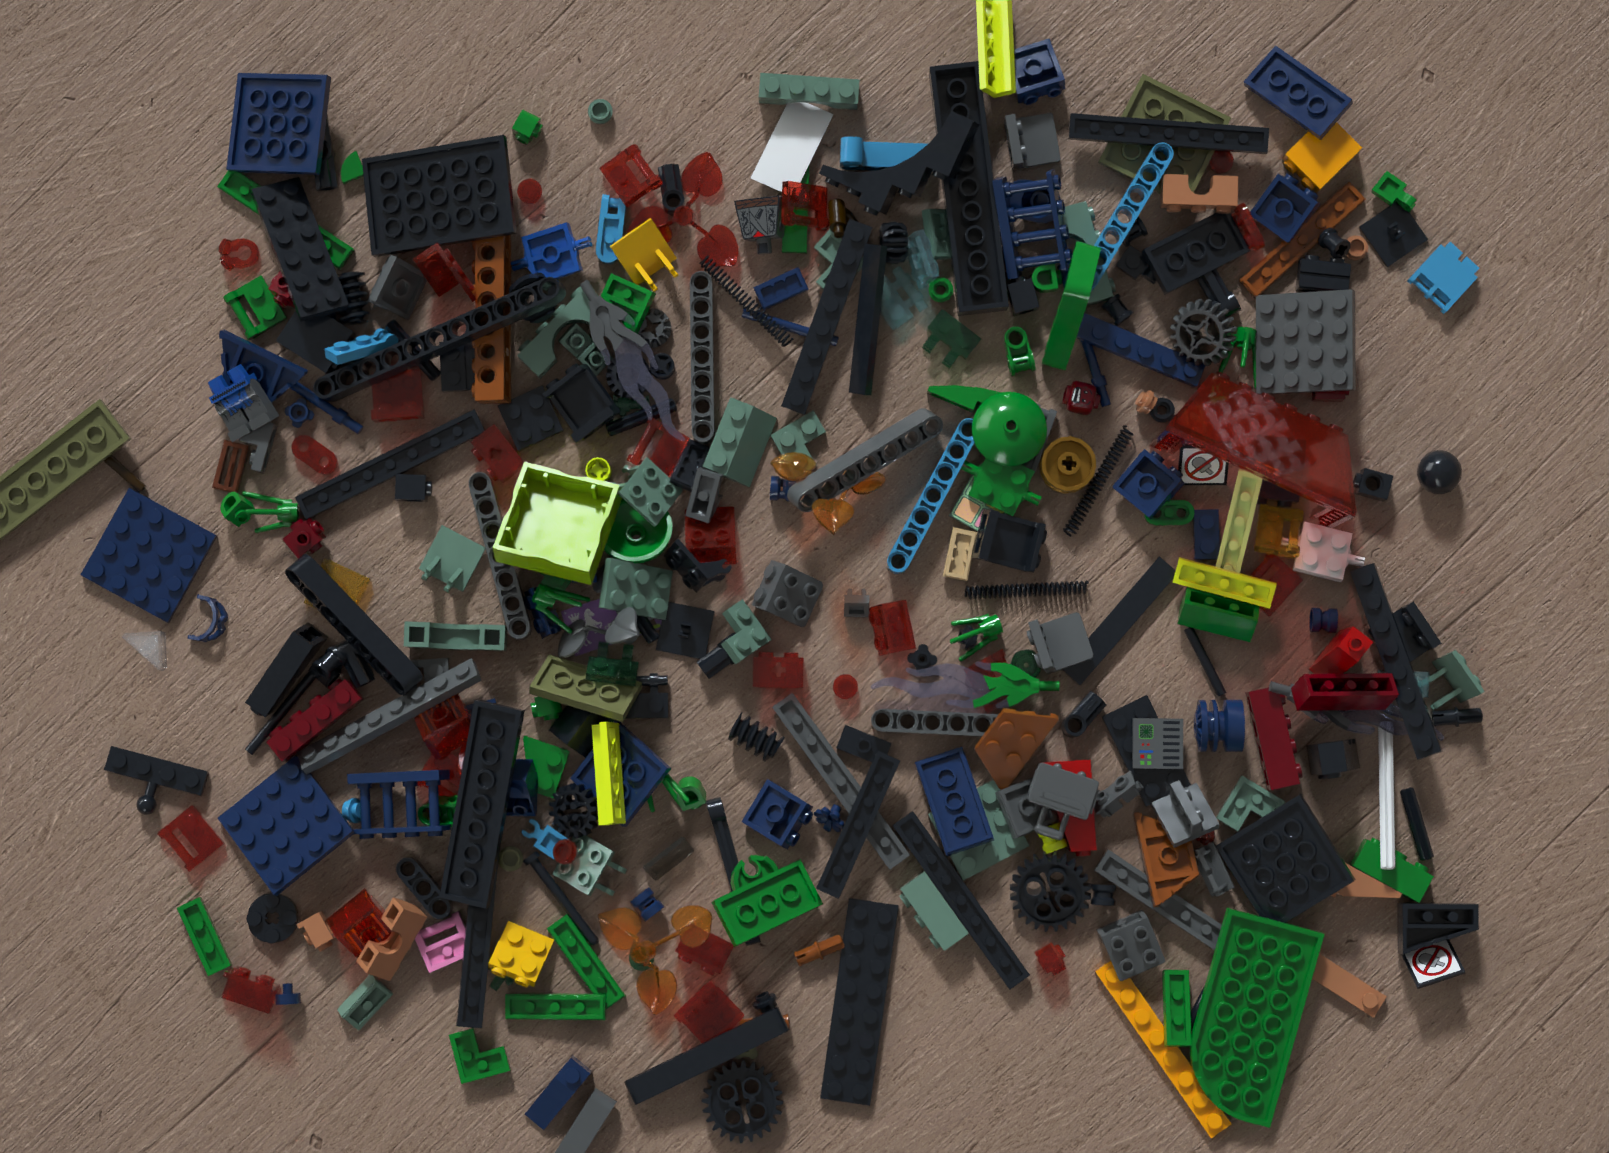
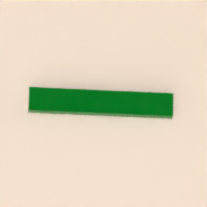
[217,171,355,270]

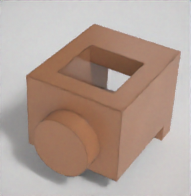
[296,911,336,952]

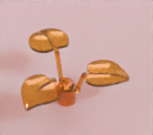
[770,452,886,535]
[598,905,712,1015]

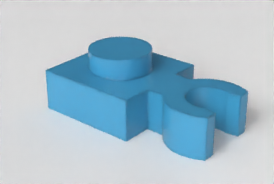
[521,819,569,860]

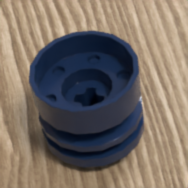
[1194,700,1245,752]

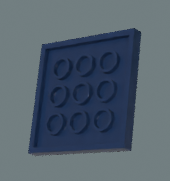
[226,73,331,175]
[80,488,217,623]
[218,755,355,896]

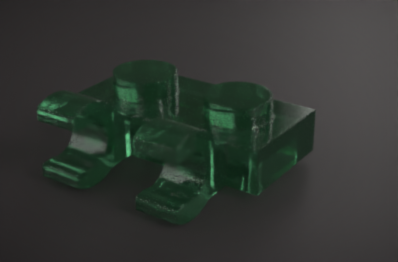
[922,309,981,369]
[586,641,639,686]

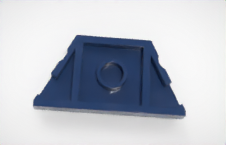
[219,330,308,403]

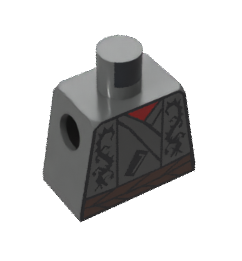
[734,196,787,255]

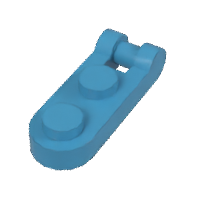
[596,194,627,264]

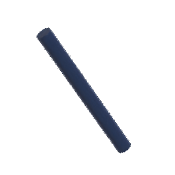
[742,309,839,346]

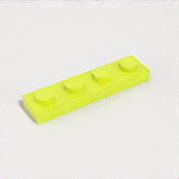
[1172,557,1277,609]

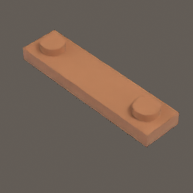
[1312,954,1387,1018]

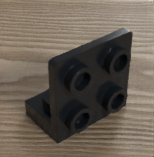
[1368,601,1442,662]

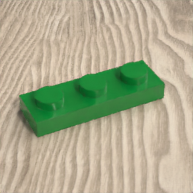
[177,897,232,976]
[1162,970,1191,1047]

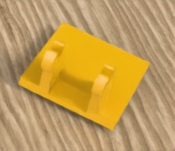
[610,218,679,292]

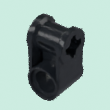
[308,646,346,688]

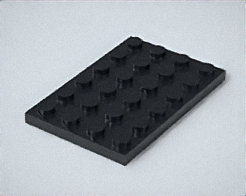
[362,135,517,257]

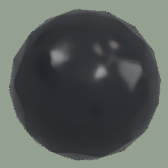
[1417,450,1462,494]

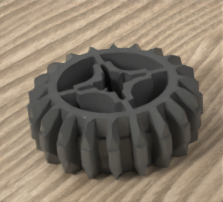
[1170,299,1237,366]

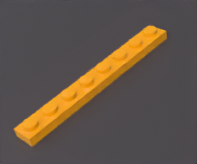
[1095,960,1231,1138]

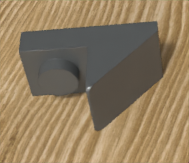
[239,422,278,474]
[685,467,723,523]

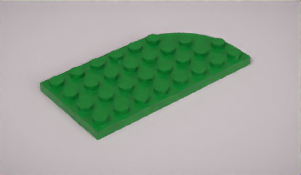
[1190,908,1325,1128]

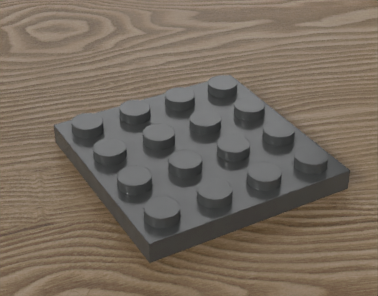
[1256,289,1356,395]

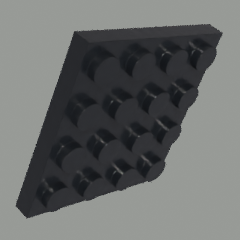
[1216,794,1356,923]

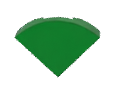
[341,151,363,184]

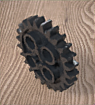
[1010,851,1091,932]
[701,1060,783,1143]

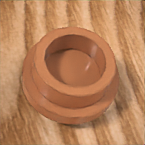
[1346,236,1368,261]
[1135,390,1158,414]

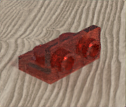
[869,600,916,656]

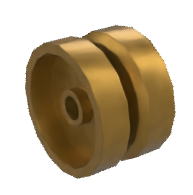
[1039,436,1096,494]

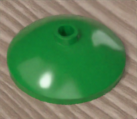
[972,392,1047,467]
[604,498,673,564]

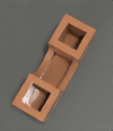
[1160,174,1238,214]
[356,897,427,981]

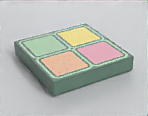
[949,475,1007,532]

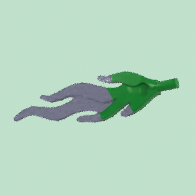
[871,661,1060,709]

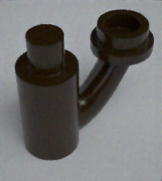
[828,199,858,238]

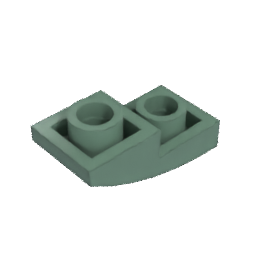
[558,322,613,376]

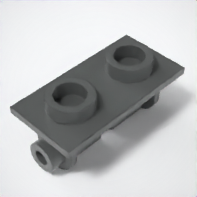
[1094,770,1143,818]
[1194,842,1235,897]

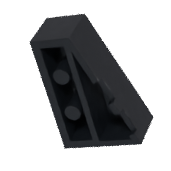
[1397,903,1479,955]

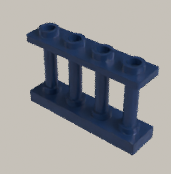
[992,169,1072,279]
[347,769,451,839]

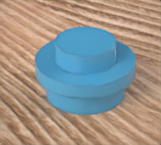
[342,798,361,823]

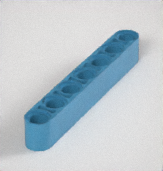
[1091,142,1174,291]
[887,418,974,574]

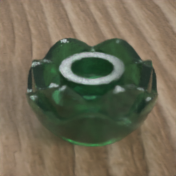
[1011,649,1041,678]

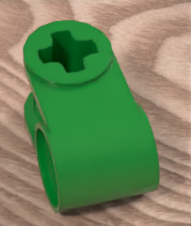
[1003,327,1036,376]
[418,795,458,827]

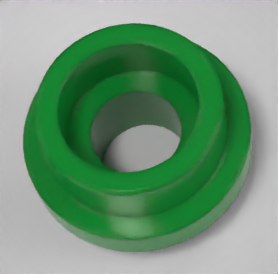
[928,277,953,303]

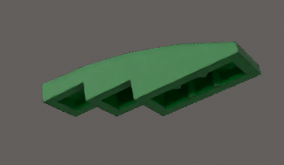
[927,385,1002,413]

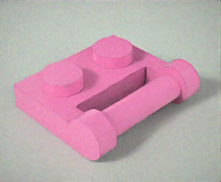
[415,911,466,973]

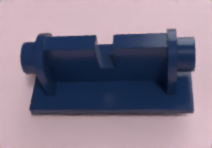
[524,586,561,639]

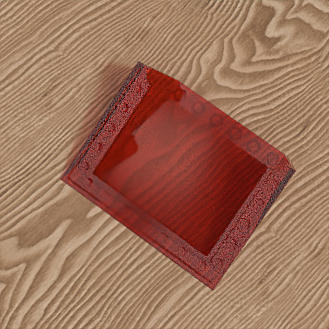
[1149,371,1356,528]

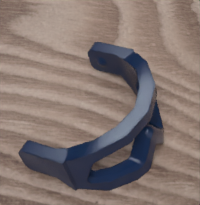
[187,594,228,642]

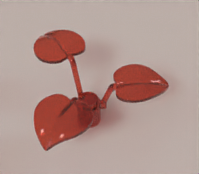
[627,152,739,267]

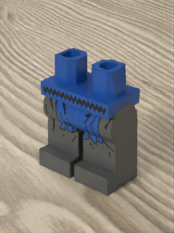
[208,364,279,442]

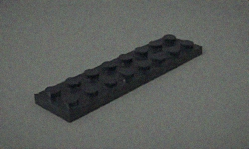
[439,700,525,909]
[820,898,899,1106]

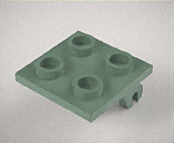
[612,457,683,527]
[419,525,486,593]
[1418,650,1485,710]
[552,835,627,897]

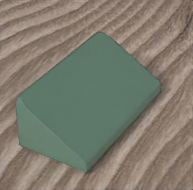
[337,974,393,1030]

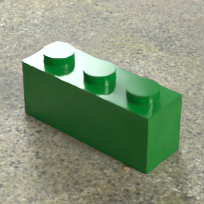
[1177,587,1260,642]
[1349,837,1434,903]

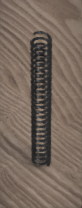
[699,255,794,347]
[1063,425,1134,537]
[964,580,1089,600]

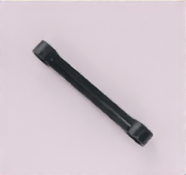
[706,797,761,946]

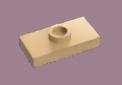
[943,527,977,581]

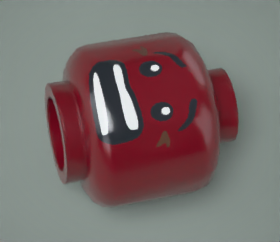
[1062,381,1101,415]

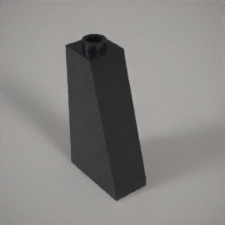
[245,622,328,717]

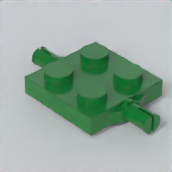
[961,458,1042,516]

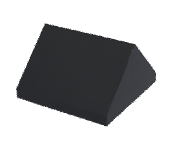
[549,705,614,758]

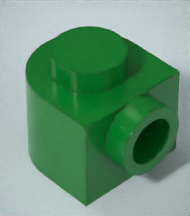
[512,110,543,145]
[1031,264,1062,293]
[220,492,255,527]
[530,696,563,721]
[677,776,706,811]

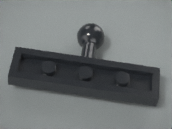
[104,746,209,815]

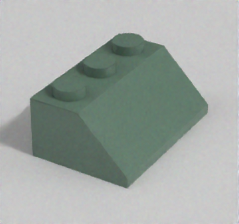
[703,397,777,487]

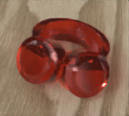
[219,238,260,271]

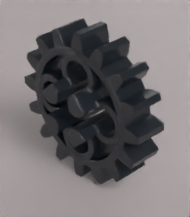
[549,783,598,838]

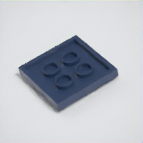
[570,720,671,827]

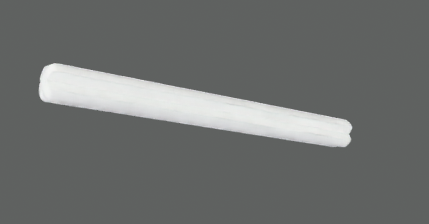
[1378,722,1395,870]

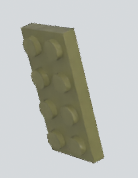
[529,655,642,722]

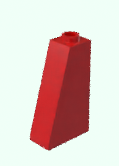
[1308,626,1373,674]
[1043,760,1097,856]

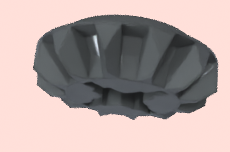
[638,308,671,348]

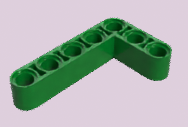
[1041,241,1101,371]

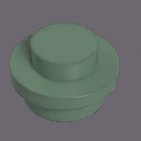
[588,99,613,124]

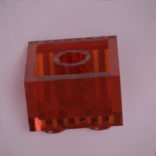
[414,693,472,760]
[326,889,392,959]

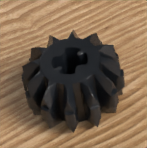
[879,221,909,264]

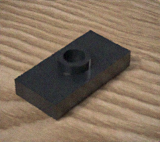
[669,439,710,492]
[836,725,892,762]

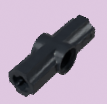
[314,114,338,191]

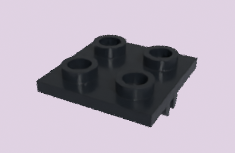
[664,539,732,593]

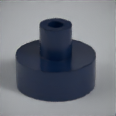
[275,983,301,1005]

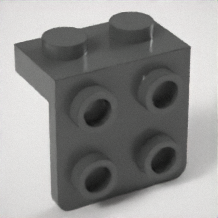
[752,560,823,627]
[1026,612,1094,674]

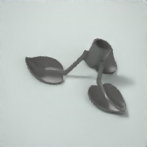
[558,564,640,658]

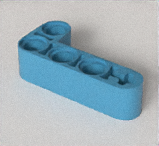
[840,137,934,172]

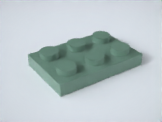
[599,558,673,620]

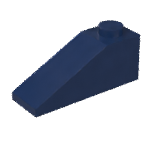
[525,1055,592,1130]

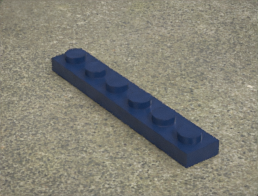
[1076,313,1205,388]

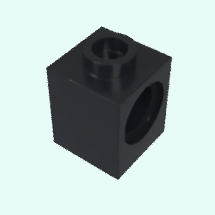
[1007,276,1039,316]
[1352,468,1393,502]
[395,474,432,502]

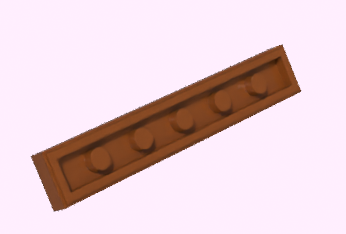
[1239,181,1366,299]

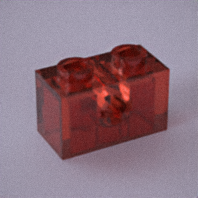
[471,424,524,483]
[753,652,804,688]

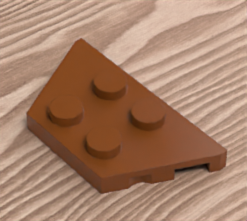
[975,708,1059,790]
[1133,812,1199,908]

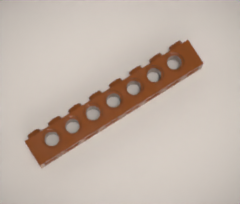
[472,235,511,404]

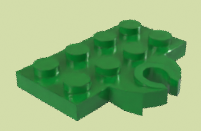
[711,855,823,948]

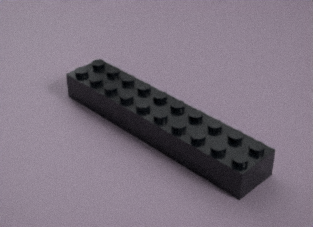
[929,61,1009,316]

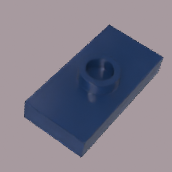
[753,267,809,310]

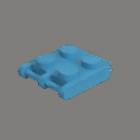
[1407,242,1479,314]

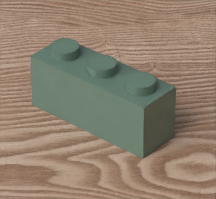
[899,871,969,951]

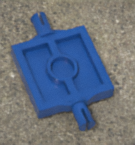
[511,222,592,279]

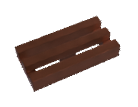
[212,440,250,493]

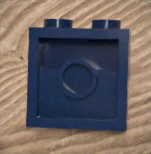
[1014,39,1065,105]
[1249,173,1321,244]
[1112,449,1185,519]
[741,779,813,850]

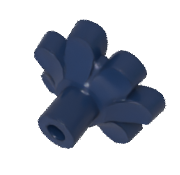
[814,804,844,832]

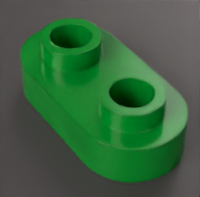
[1144,500,1194,526]

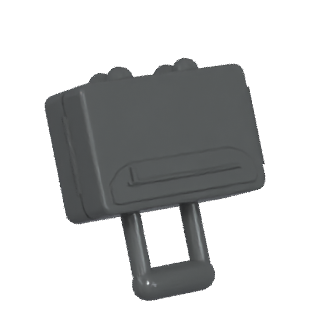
[1027,763,1100,840]

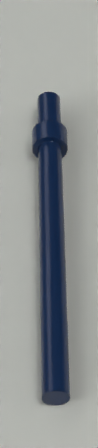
[1057,265,1111,407]
[290,382,363,434]

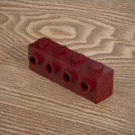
[1291,673,1399,711]
[266,679,364,762]
[1245,687,1303,790]

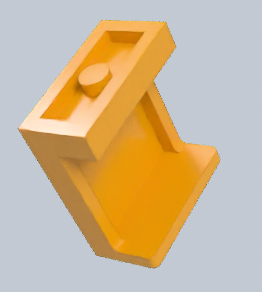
[1282,122,1362,193]

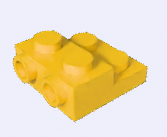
[488,921,554,987]

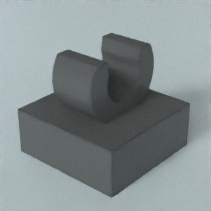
[844,589,869,617]

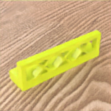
[976,0,1016,98]
[592,722,626,826]

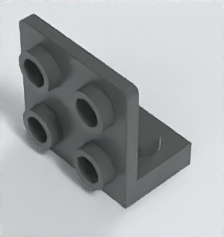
[1004,113,1061,170]
[1096,910,1165,981]

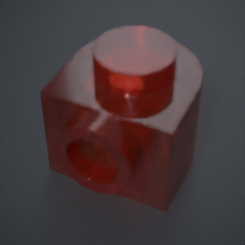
[1034,942,1066,976]

